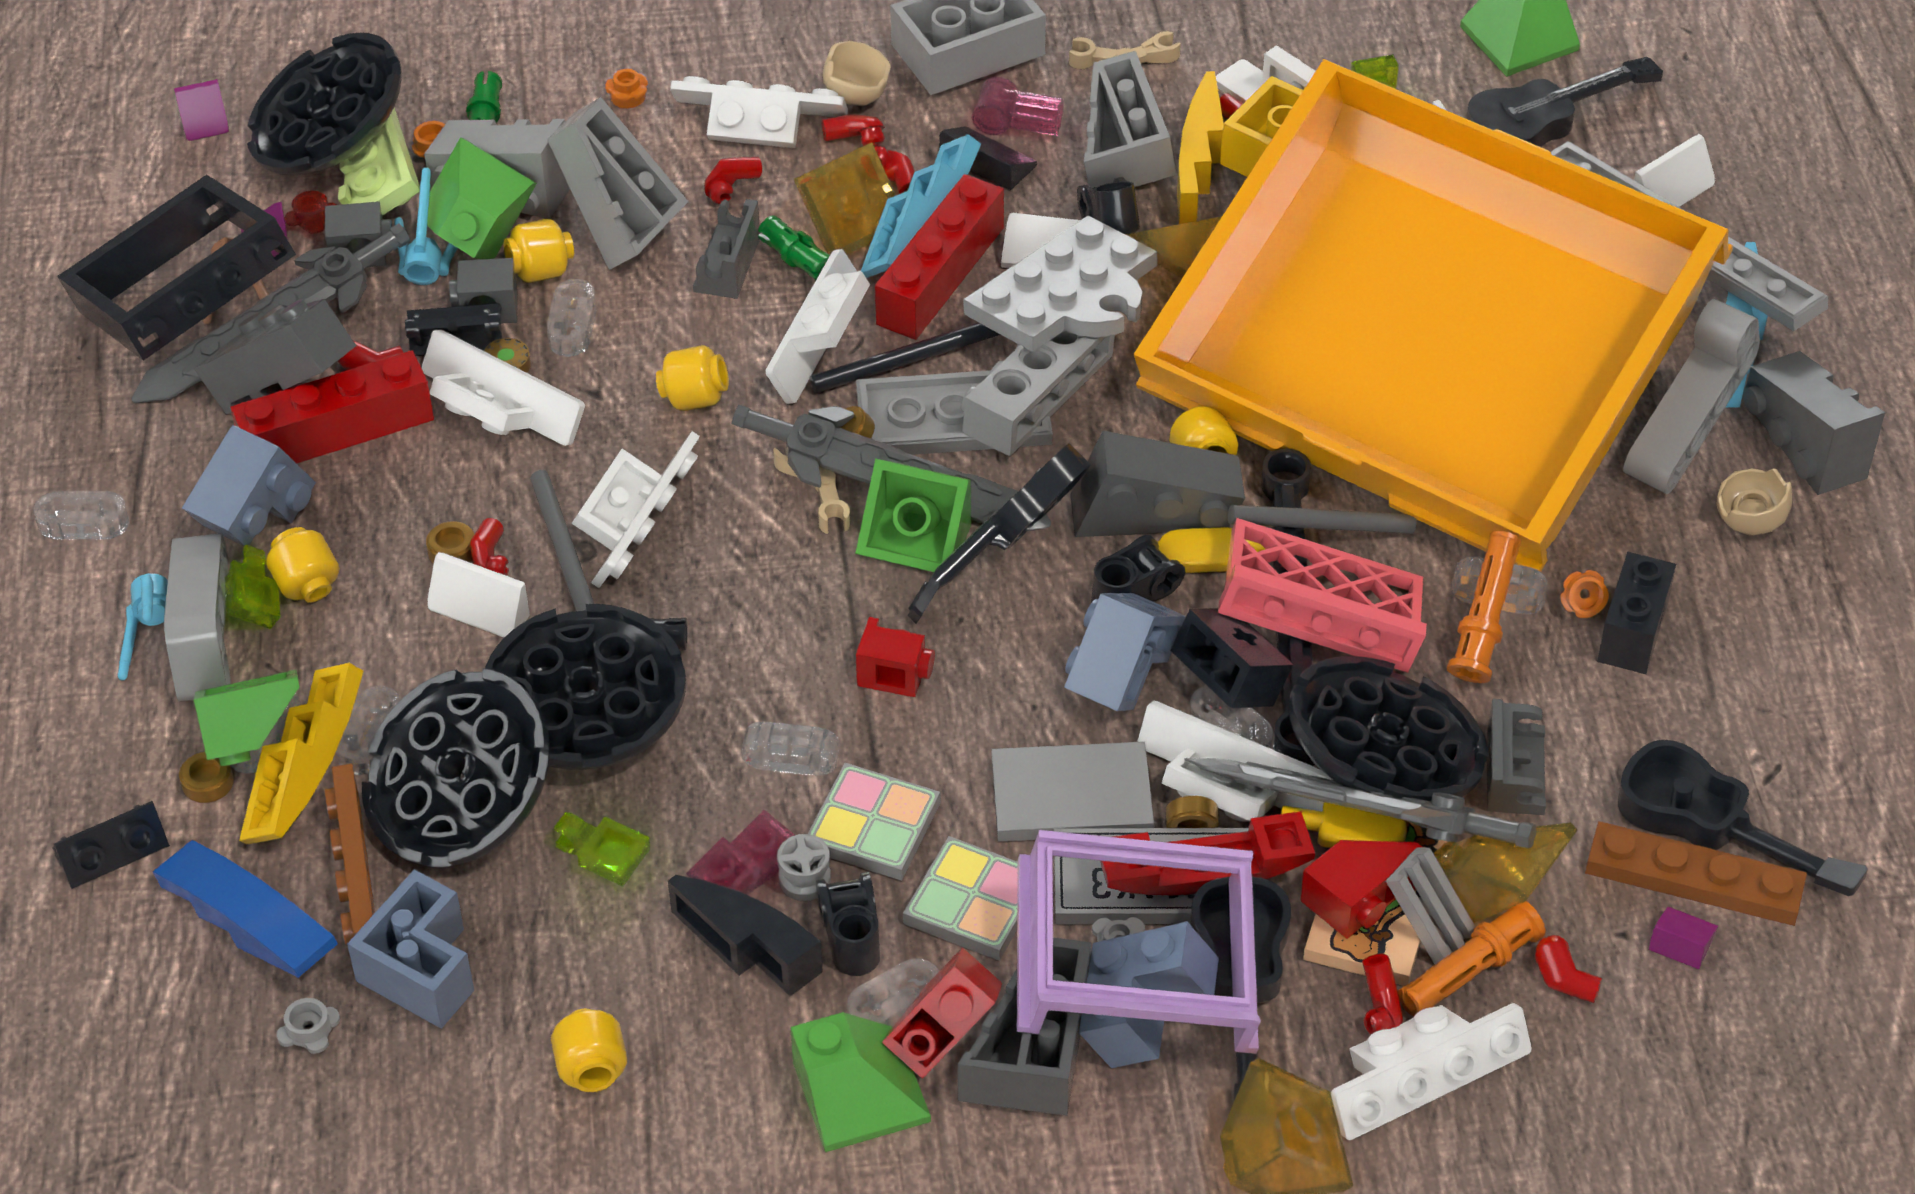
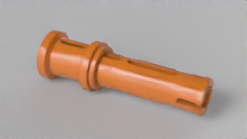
[1447,530,1522,683]
[1398,898,1546,1017]

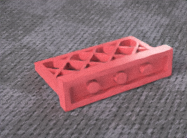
[1218,518,1427,673]

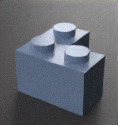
[182,425,316,548]
[1064,593,1186,711]
[347,869,474,1029]
[1079,921,1219,1068]

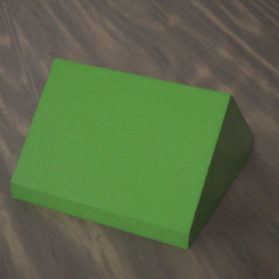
[855,458,971,572]

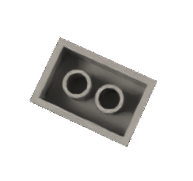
[890,0,1046,95]

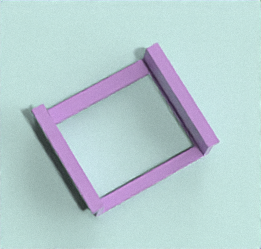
[1017,830,1261,1054]

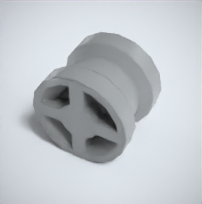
[777,834,831,901]

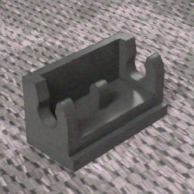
[693,199,760,299]
[1487,699,1546,815]

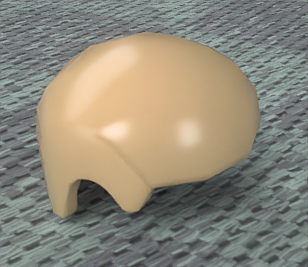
[823,41,891,106]
[1716,468,1792,536]

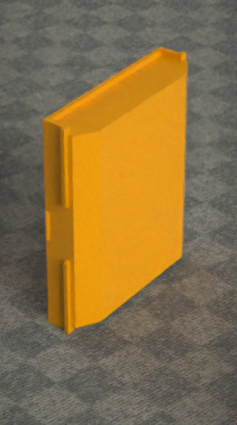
[1133,59,1733,576]

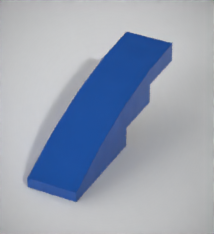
[153,840,338,978]

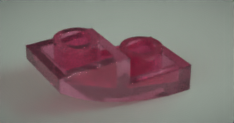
[686,810,795,895]

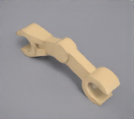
[1069,31,1181,69]
[773,448,850,534]

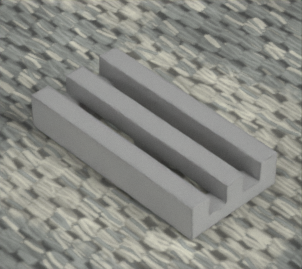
[1386,847,1475,964]

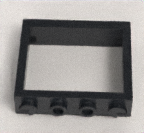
[57,175,296,361]

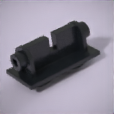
[405,303,502,356]
[52,801,170,889]

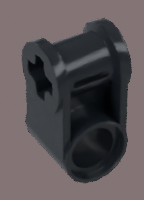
[1077,177,1140,234]
[1091,535,1186,603]
[816,872,880,976]

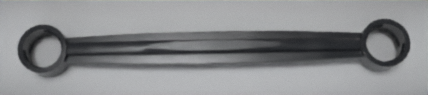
[1261,448,1315,766]

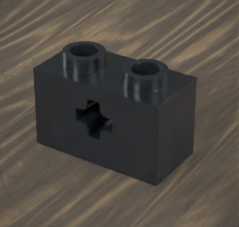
[1597,551,1676,674]
[1170,608,1293,708]

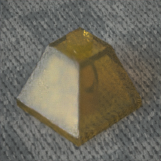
[793,143,896,255]
[1125,216,1222,278]
[1434,822,1578,923]
[1220,1058,1354,1194]

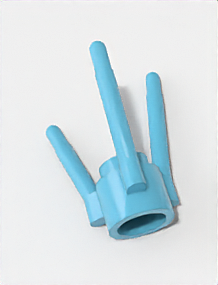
[394,167,458,285]
[118,573,168,680]

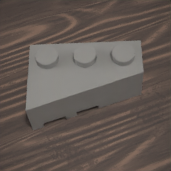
[1084,51,1177,188]
[547,97,689,270]
[424,119,570,219]

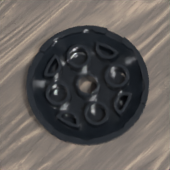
[247,32,402,175]
[485,604,686,770]
[1289,656,1488,801]
[362,668,550,867]

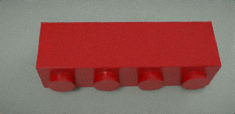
[875,174,1004,340]
[230,350,434,464]

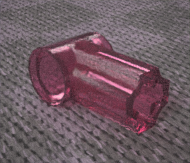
[971,77,1064,136]

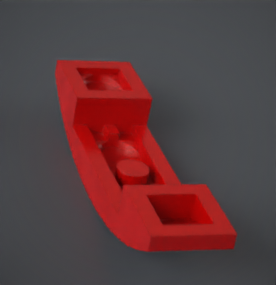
[1100,811,1315,895]

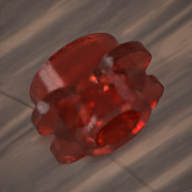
[285,191,337,234]

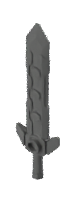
[132,223,410,403]
[732,404,1051,531]
[1184,758,1536,849]

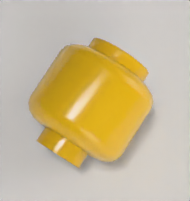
[503,219,574,283]
[656,345,729,411]
[1169,406,1238,455]
[266,527,340,603]
[551,1009,627,1092]

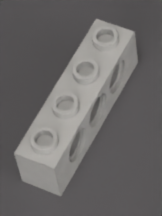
[961,330,1115,456]

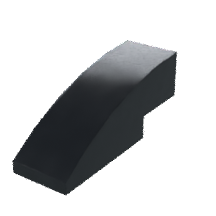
[668,875,823,996]

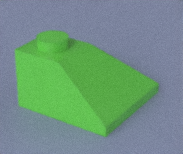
[1460,0,1580,77]
[417,137,537,259]
[194,670,299,766]
[790,1012,931,1152]

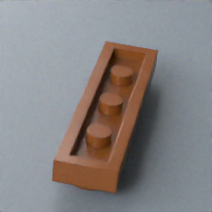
[325,763,375,945]
[1585,821,1807,926]

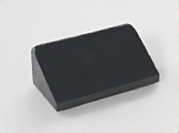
[939,126,1037,190]

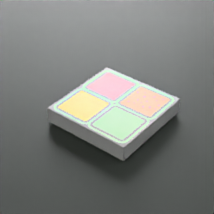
[808,763,941,881]
[903,836,1018,961]

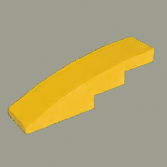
[1177,71,1223,226]
[239,663,364,845]

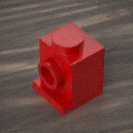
[856,617,935,697]

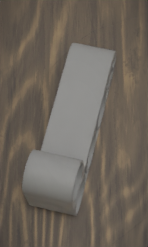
[1623,298,1760,494]
[164,533,231,702]

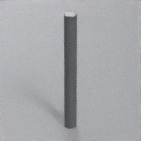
[530,470,594,611]
[1227,505,1416,534]

